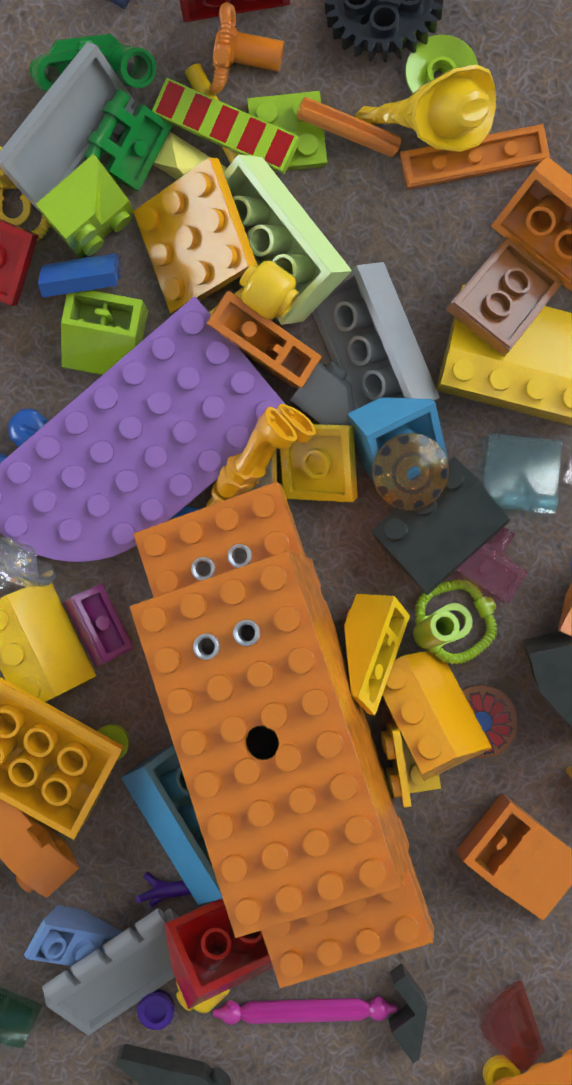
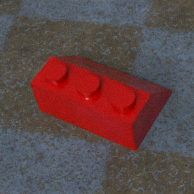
[164,898,273,1009]

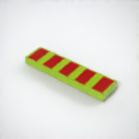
[152,77,300,175]

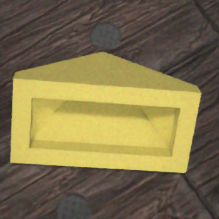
[153,132,227,180]

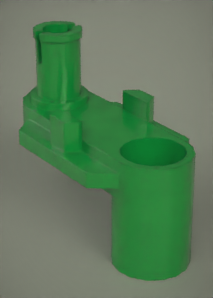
[29,33,156,93]

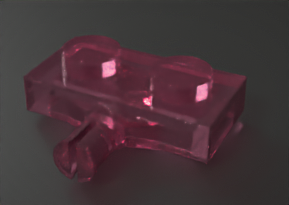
[454,527,528,604]

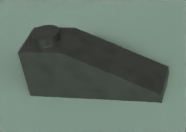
[115,1044,232,1085]

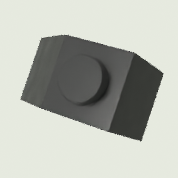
[290,361,355,439]

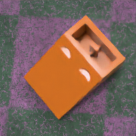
[456,793,572,921]

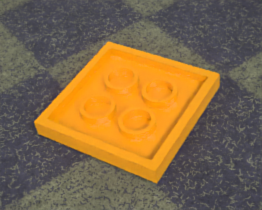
[133,157,258,314]

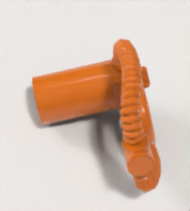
[210,2,285,94]

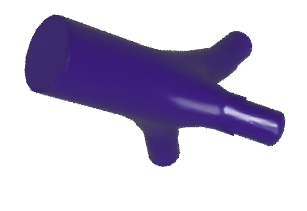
[136,872,192,907]

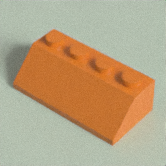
[491,156,572,292]

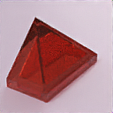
[481,980,545,1071]

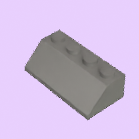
[312,262,440,410]

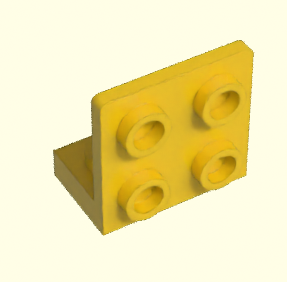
[380,720,441,808]

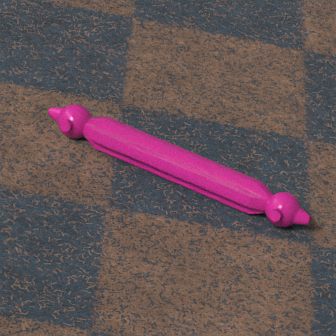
[213,996,397,1025]

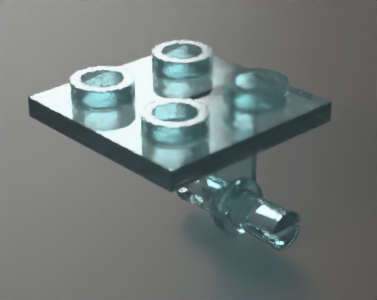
[483,433,562,514]

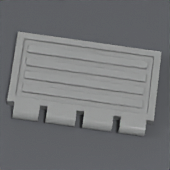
[0,42,135,211]
[42,908,179,1036]

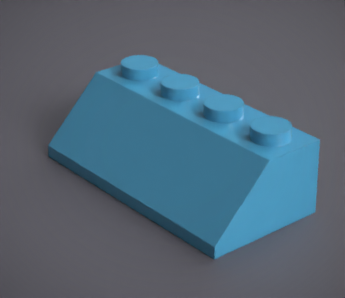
[121,743,222,905]

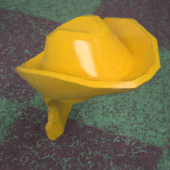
[355,64,496,152]

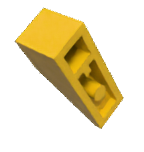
[344,594,410,715]

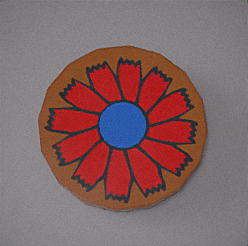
[461,684,518,759]

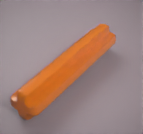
[297,97,401,157]

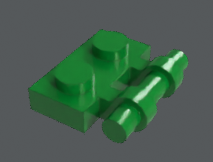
[83,89,172,191]

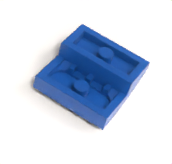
[38,253,121,297]

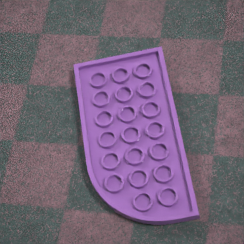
[0,296,286,562]

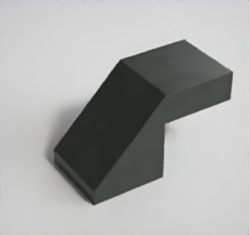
[388,963,428,1064]

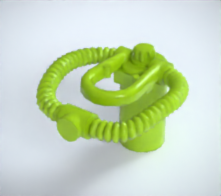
[413,579,497,664]

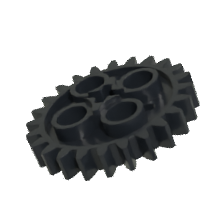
[324,0,444,62]

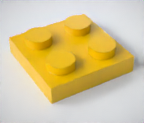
[280,424,358,502]

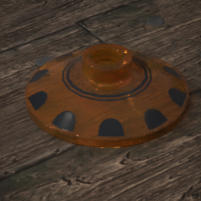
[372,433,449,510]

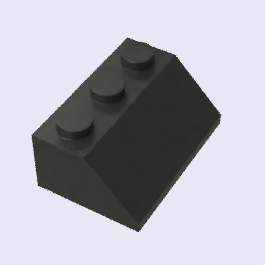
[371,456,510,595]

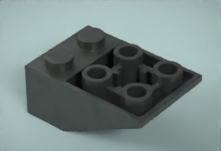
[523,631,572,727]

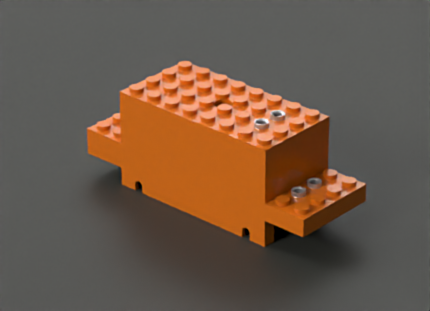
[129,482,434,988]

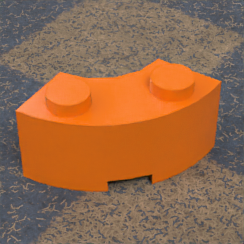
[0,799,80,898]

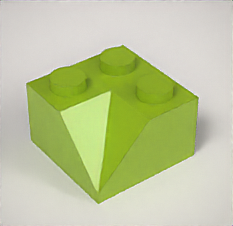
[36,154,134,259]

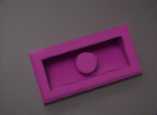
[64,583,134,667]

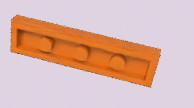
[400,124,550,190]

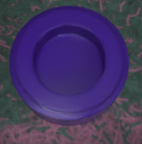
[137,989,175,1030]

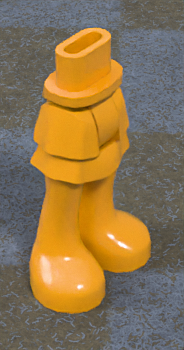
[206,404,316,507]

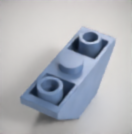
[24,905,122,966]

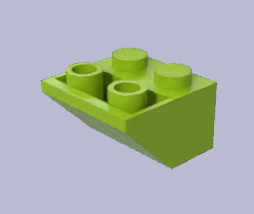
[61,290,148,375]

